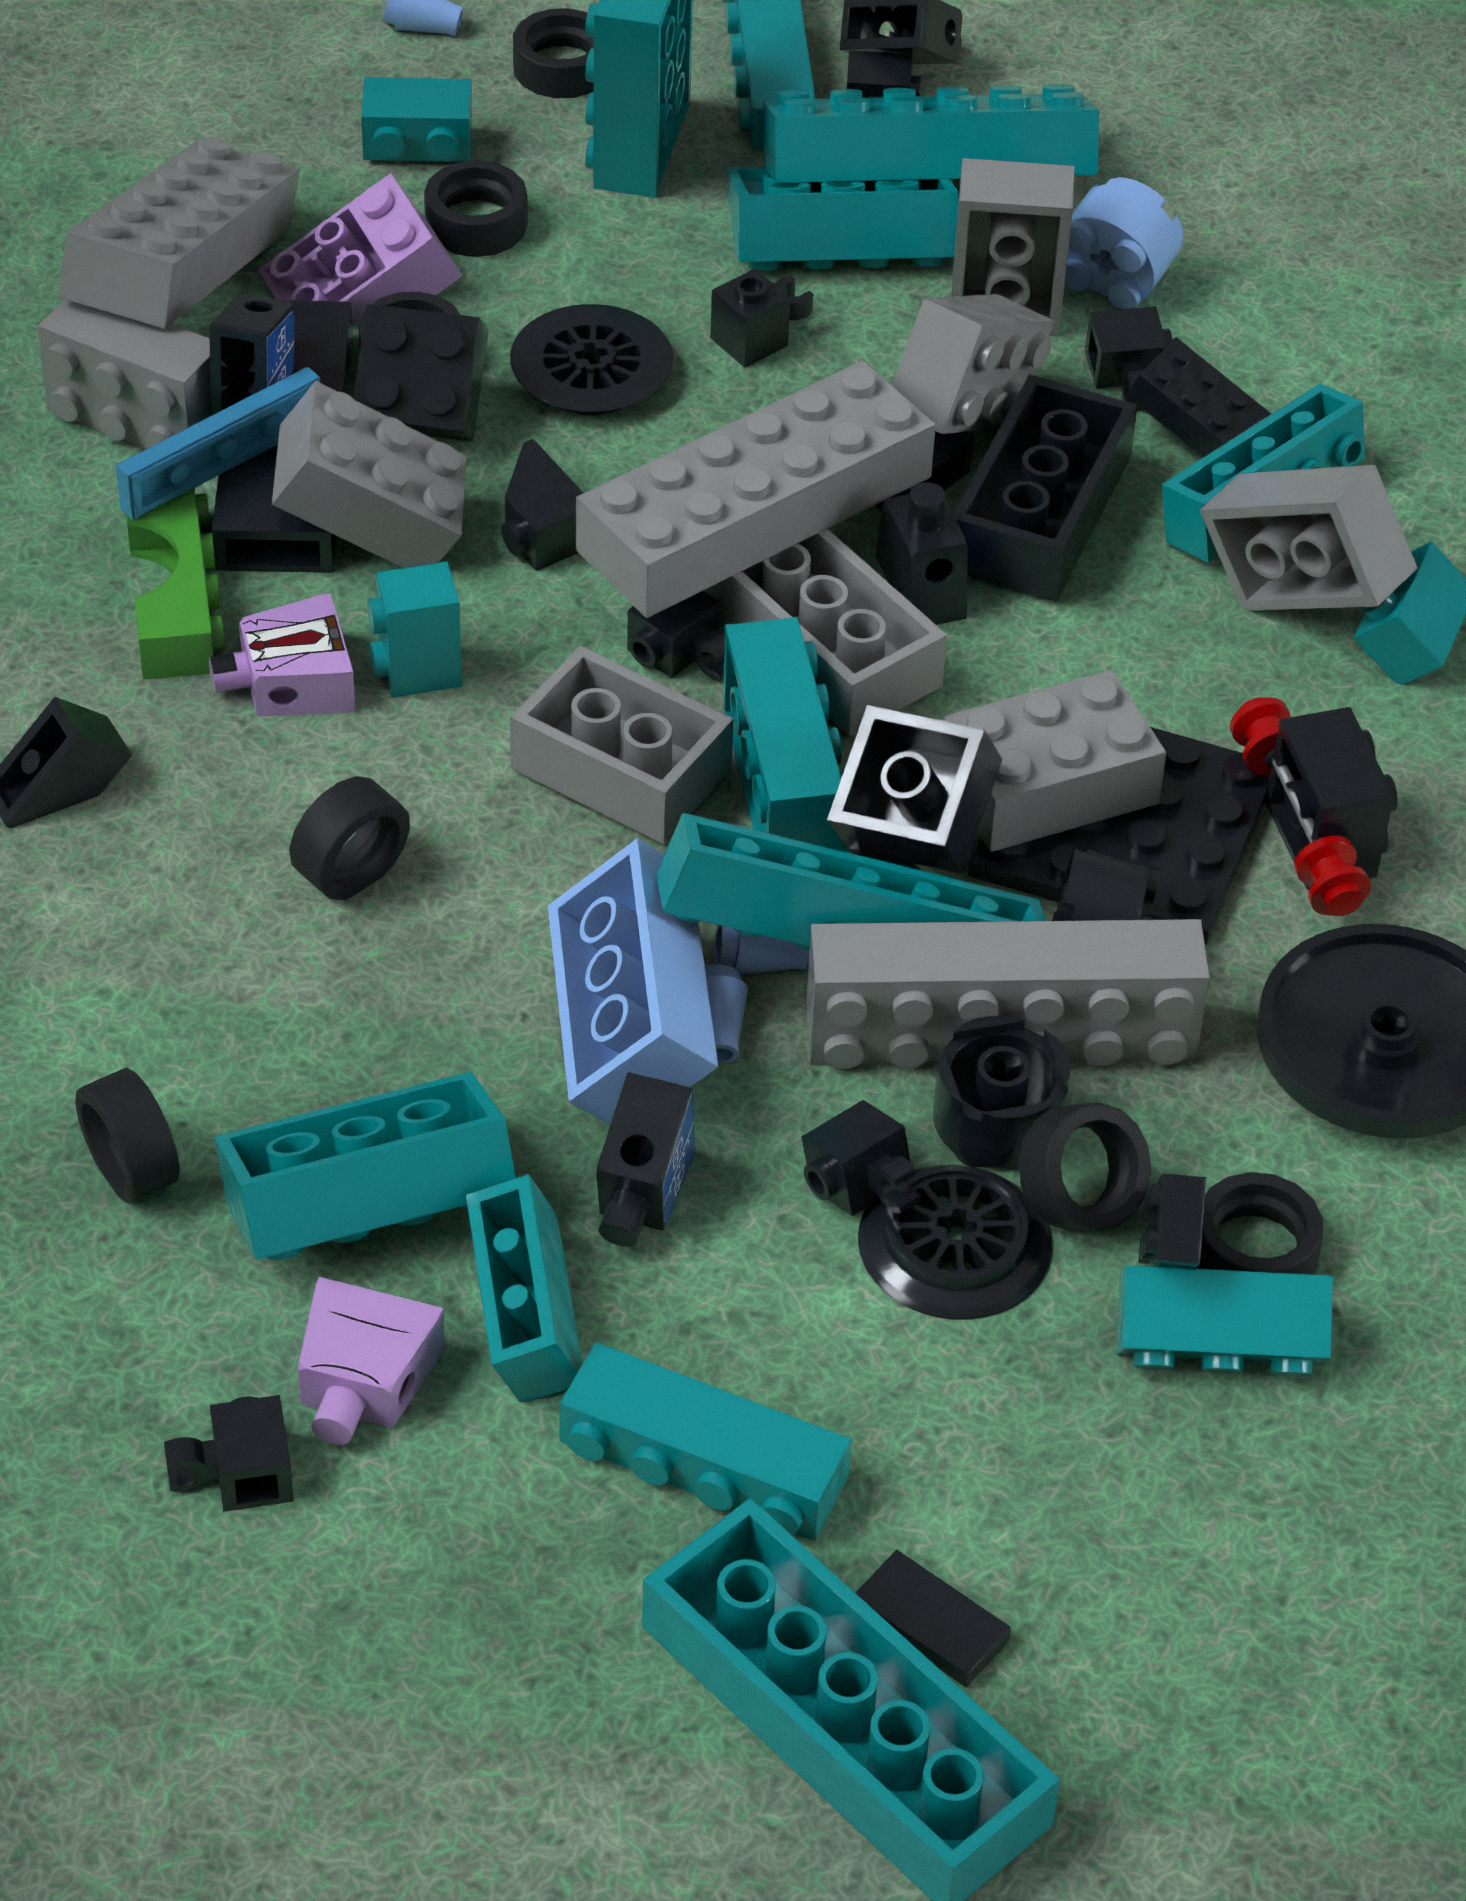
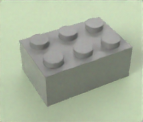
[951,158,1075,337]
[892,294,1054,434]
[38,299,211,449]
[272,381,466,568]
[1199,465,1417,611]
[510,645,733,844]
[943,669,1166,852]

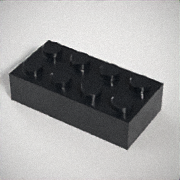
[1126,337,1271,458]
[1138,1173,1206,1269]

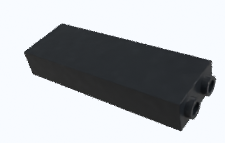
[212,300,353,573]

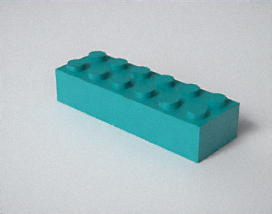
[763,84,1099,183]
[642,1498,1060,1901]

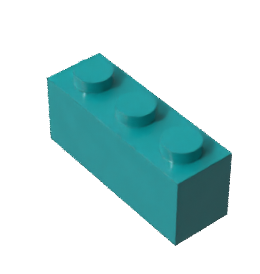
[466,1174,582,1402]
[1117,1265,1333,1376]

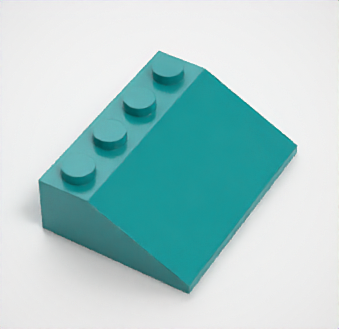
[585,0,693,198]
[726,166,958,270]

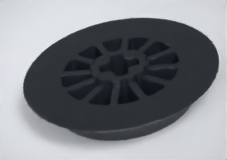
[510,304,673,414]
[858,1165,1052,1319]

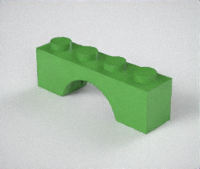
[126,488,225,680]

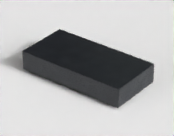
[856,1549,1011,1688]

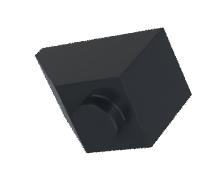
[501,439,583,571]
[0,697,132,828]

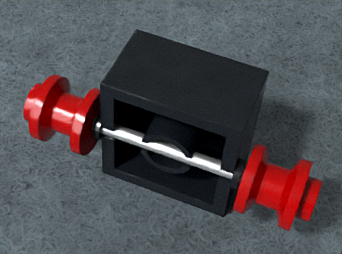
[1229,697,1398,916]

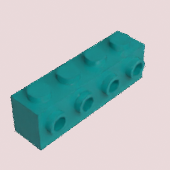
[1162,383,1365,563]

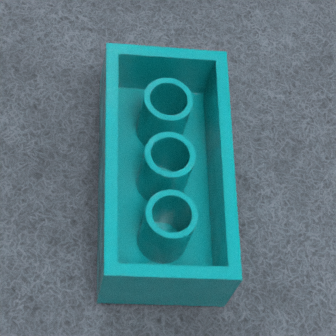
[722,617,851,852]
[214,1071,516,1260]

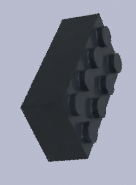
[953,374,1138,602]

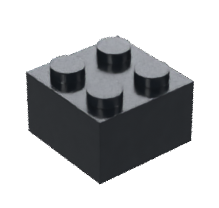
[353,304,489,441]
[827,705,1003,874]

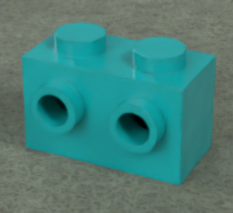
[361,77,473,162]
[1354,541,1466,685]
[367,562,462,698]

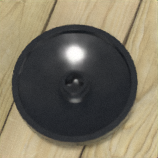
[1257,924,1466,1139]

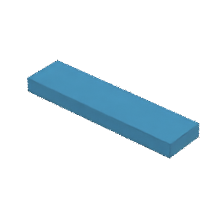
[116,367,320,520]

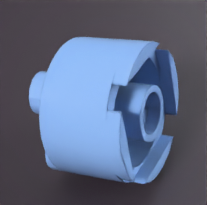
[1065,177,1184,309]

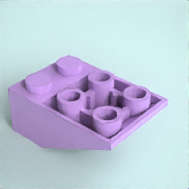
[258,173,463,324]

